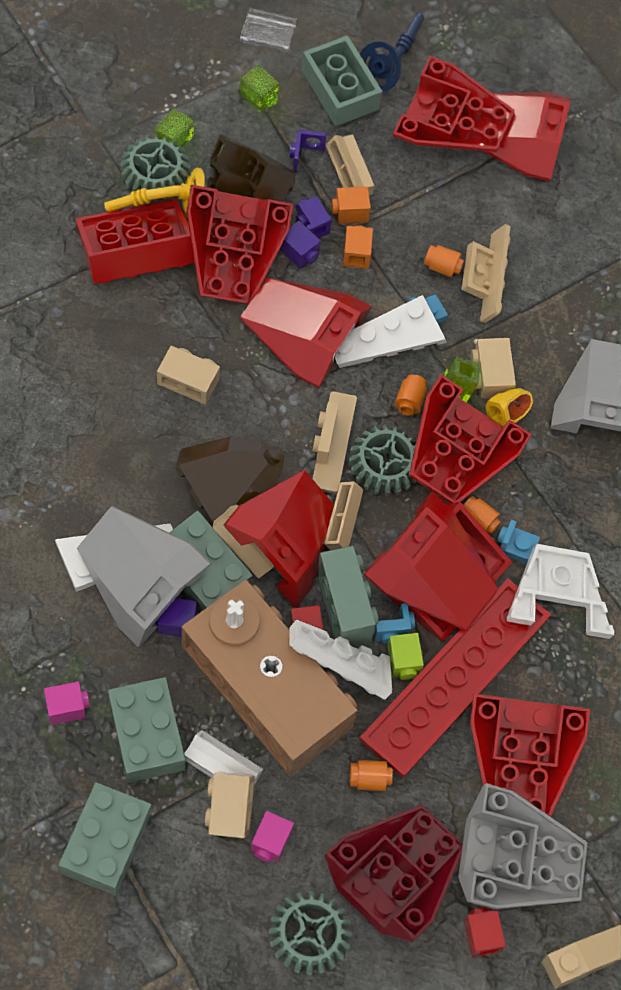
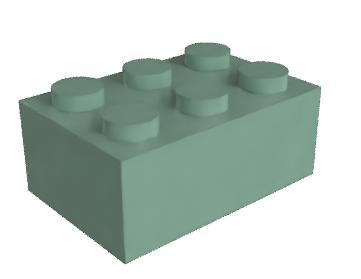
[301,35,382,127]
[169,511,253,612]
[317,546,379,648]
[108,677,185,783]
[58,782,152,896]

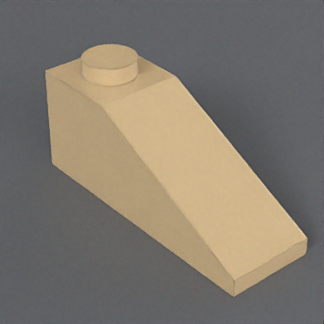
[542,925,621,990]

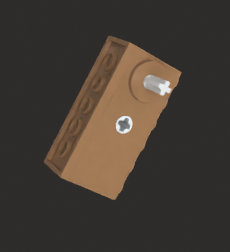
[182,580,357,777]

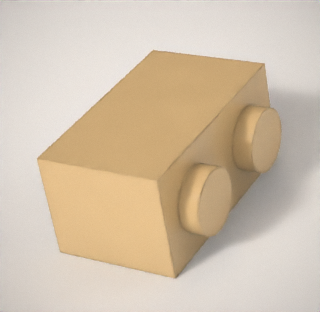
[471,338,516,399]
[157,346,220,405]
[205,772,255,838]

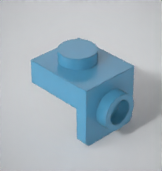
[374,603,415,644]

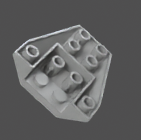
[551,339,621,433]
[77,506,212,647]
[458,784,588,909]

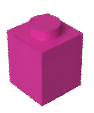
[44,682,90,725]
[251,811,294,863]

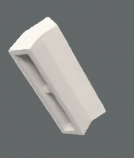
[184,730,263,785]

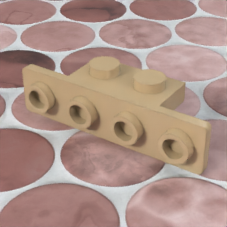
[462,224,510,323]
[313,391,357,494]

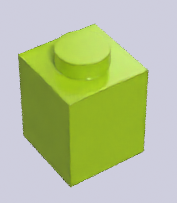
[387,633,424,680]

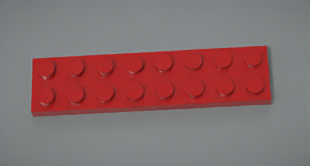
[359,579,551,779]

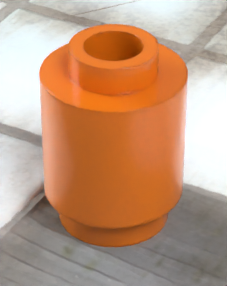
[424,245,464,278]
[395,374,428,416]
[464,496,501,535]
[349,760,392,791]

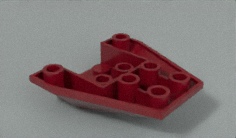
[324,805,463,942]

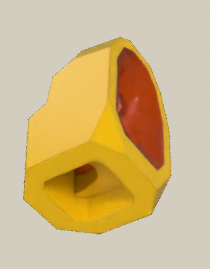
[485,388,533,426]

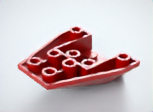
[393,56,515,152]
[483,92,571,181]
[186,185,293,304]
[240,277,372,389]
[409,374,532,503]
[223,470,334,607]
[363,492,498,631]
[470,694,590,817]

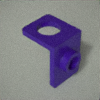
[289,130,327,172]

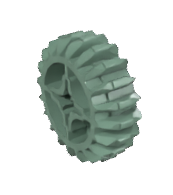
[120,134,190,202]
[349,424,417,497]
[269,891,352,976]

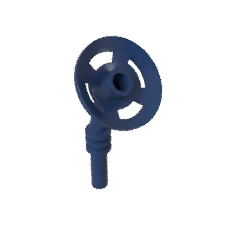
[360,13,425,92]

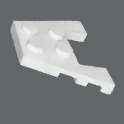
[507,544,614,639]

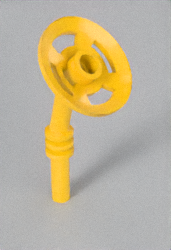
[105,168,205,219]

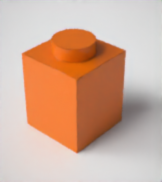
[331,186,371,224]
[343,225,373,269]

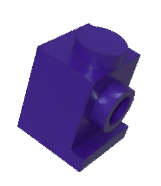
[295,196,332,239]

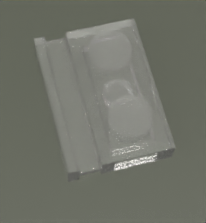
[240,8,297,52]

